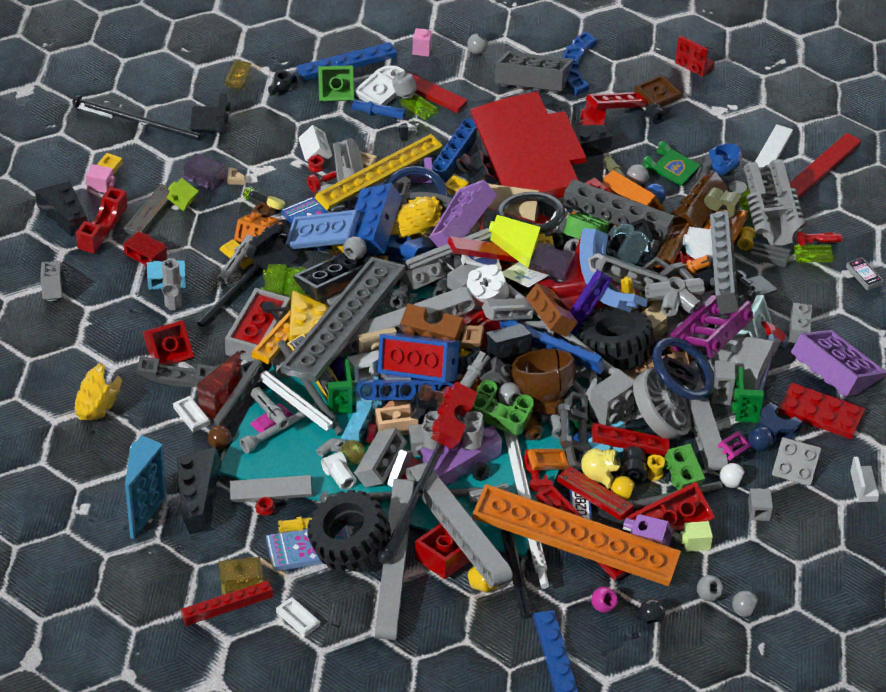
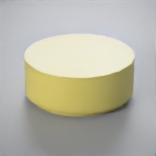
[266,196,285,210]

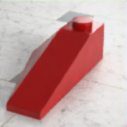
[623,482,715,534]

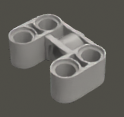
[422,411,484,450]

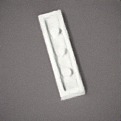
[755,124,793,167]

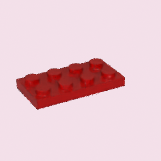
[778,383,865,439]

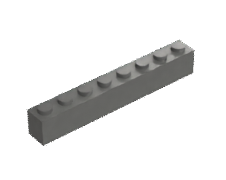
[710,211,739,315]

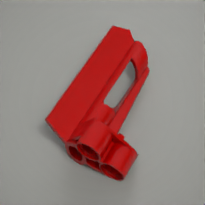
[529,279,639,311]

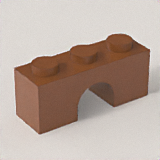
[526,283,578,337]
[400,303,465,341]

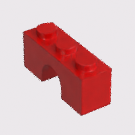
[431,381,477,449]

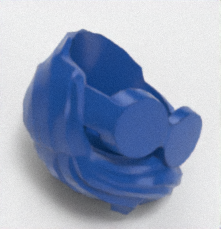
[709,143,742,176]

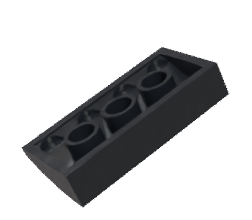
[293,252,370,301]

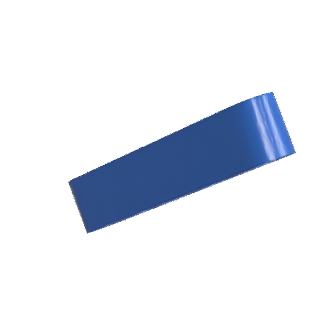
[432,119,477,183]
[356,379,453,400]

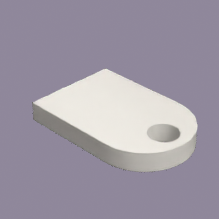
[354,65,404,105]

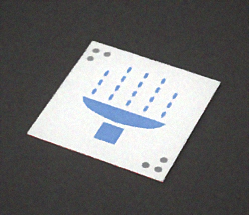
[502,262,549,287]

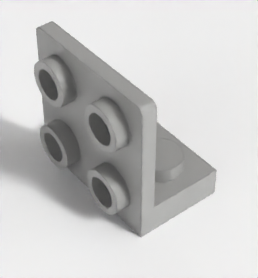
[772,437,821,486]

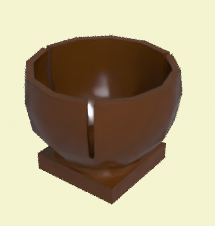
[512,349,576,415]

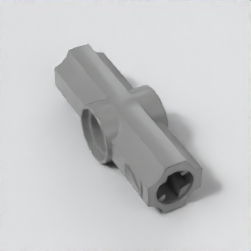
[162,258,182,310]

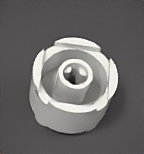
[467,265,509,307]

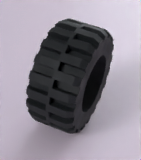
[579,308,655,371]
[307,490,391,572]

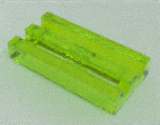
[401,93,437,120]
[793,245,833,262]

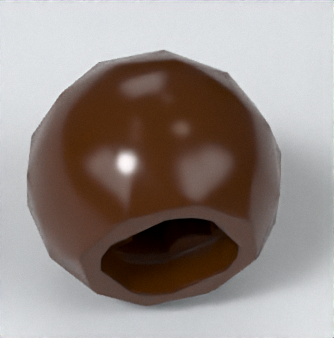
[208,425,232,450]

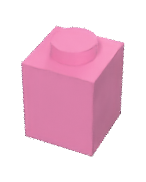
[412,28,432,57]
[86,164,115,193]

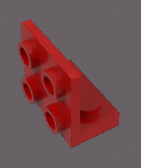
[675,36,715,77]

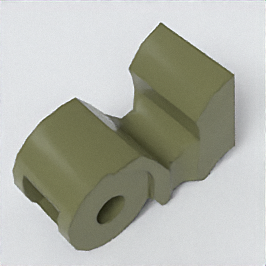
[704,188,741,219]

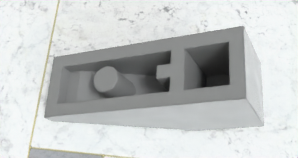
[41,261,62,301]

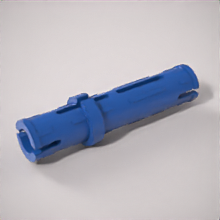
[352,99,405,120]

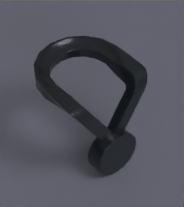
[262,301,290,324]

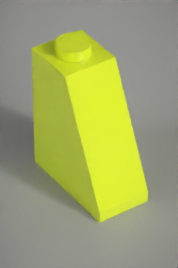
[488,215,540,267]

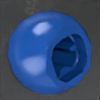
[646,183,666,204]

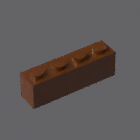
[670,171,728,228]

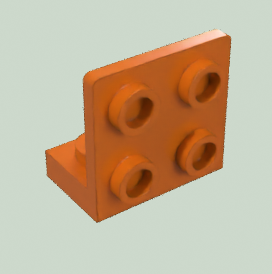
[234,212,283,242]

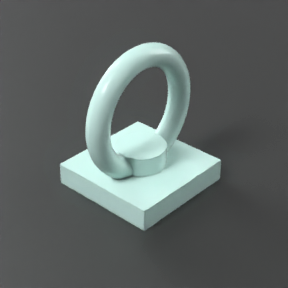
[715,295,772,339]

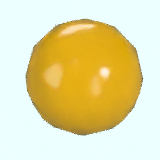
[610,476,635,501]

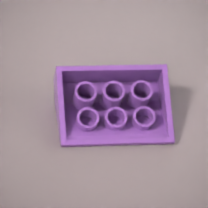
[791,330,886,396]

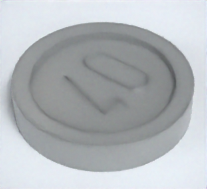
[729,181,747,195]

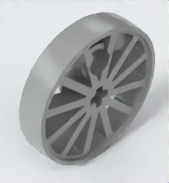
[633,367,691,440]

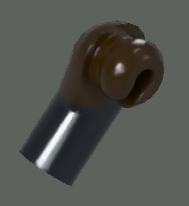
[319,248,342,258]

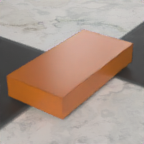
[527,449,569,470]

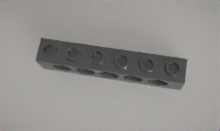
[562,179,674,242]

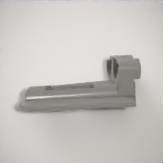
[320,138,364,212]

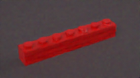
[181,580,273,626]

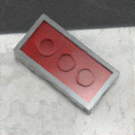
[225,288,291,363]

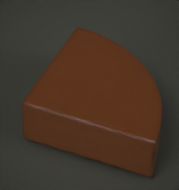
[250,201,276,218]

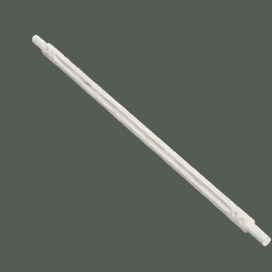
[504,431,549,589]

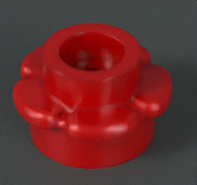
[255,497,275,516]

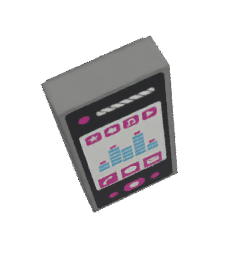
[846,257,883,291]

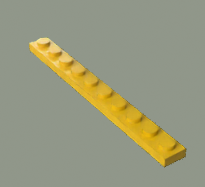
[315,134,443,210]

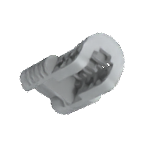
[743,159,806,247]

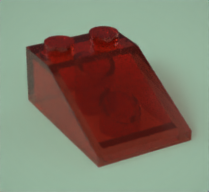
[197,351,242,420]

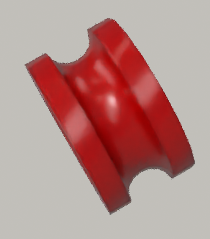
[308,155,324,173]

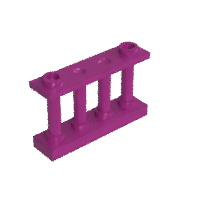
[670,295,754,358]

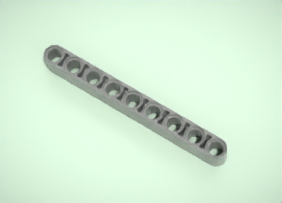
[406,462,512,587]
[375,479,414,640]

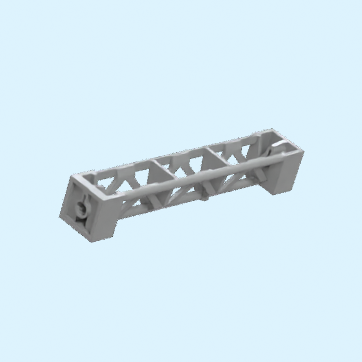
[447,262,635,426]

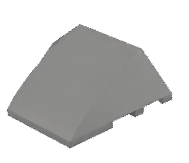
[709,336,781,390]

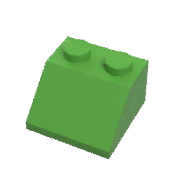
[318,66,354,101]

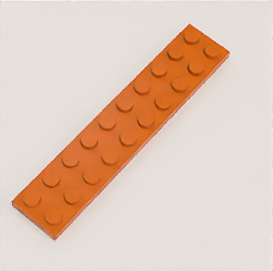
[472,484,681,587]

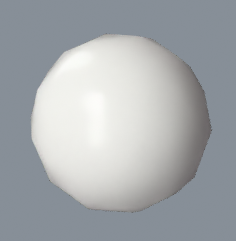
[720,463,745,488]

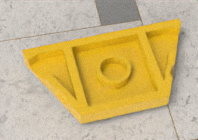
[289,291,329,341]

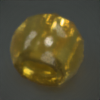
[340,440,365,465]

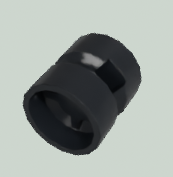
[620,446,647,485]

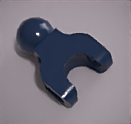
[748,402,803,451]

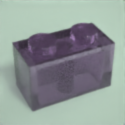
[183,153,226,191]
[530,242,575,282]

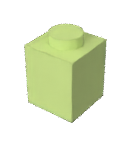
[680,521,713,552]

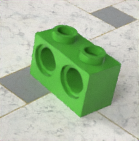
[664,444,705,490]

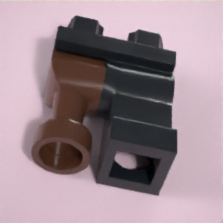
[409,384,450,419]

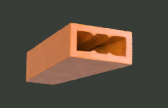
[602,170,665,211]

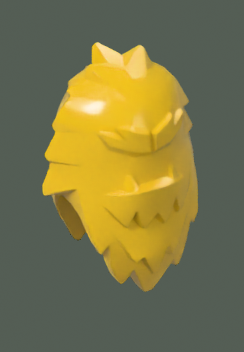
[391,196,443,240]
[74,363,122,421]

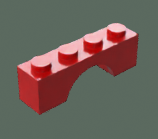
[76,187,128,254]

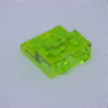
[261,264,307,300]

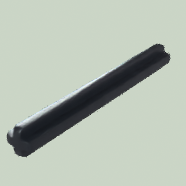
[501,529,532,619]

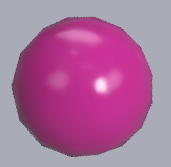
[591,586,618,613]

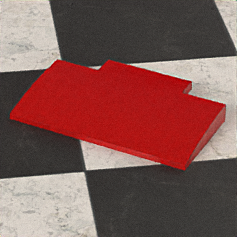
[470,91,586,202]

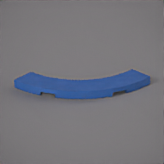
[562,31,597,96]

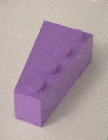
[429,179,497,247]
[420,426,502,486]

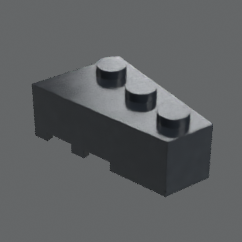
[35,181,87,236]

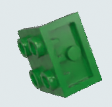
[328,359,356,415]
[732,367,764,423]

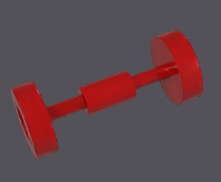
[307,163,344,193]

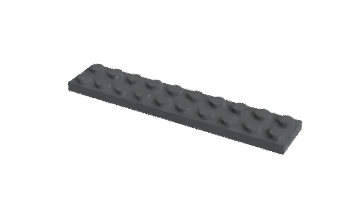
[280,257,406,382]

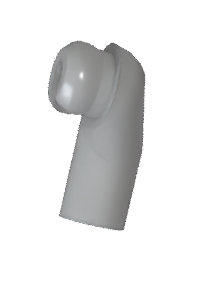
[316,439,347,457]

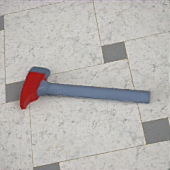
[757,321,789,390]

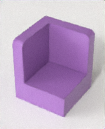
[410,157,432,183]

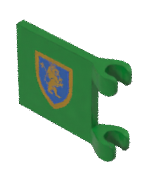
[642,141,700,186]

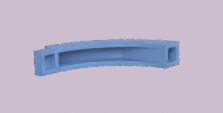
[580,228,648,313]

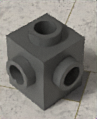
[480,357,512,391]

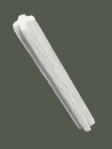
[259,370,333,431]

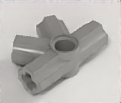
[645,277,704,317]

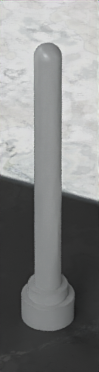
[240,403,319,453]

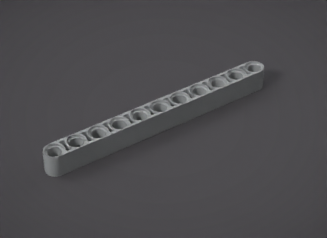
[271,287,475,378]
[666,311,728,472]

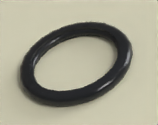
[495,192,565,234]

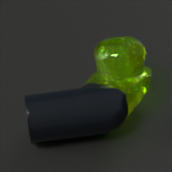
[243,187,268,203]

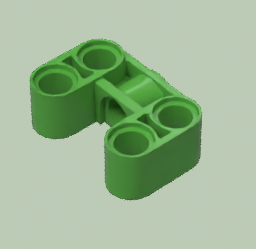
[563,212,610,239]
[470,380,534,435]

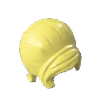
[581,448,621,490]

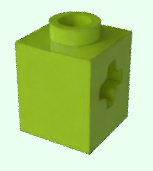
[167,178,198,211]

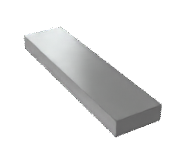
[230,475,312,503]

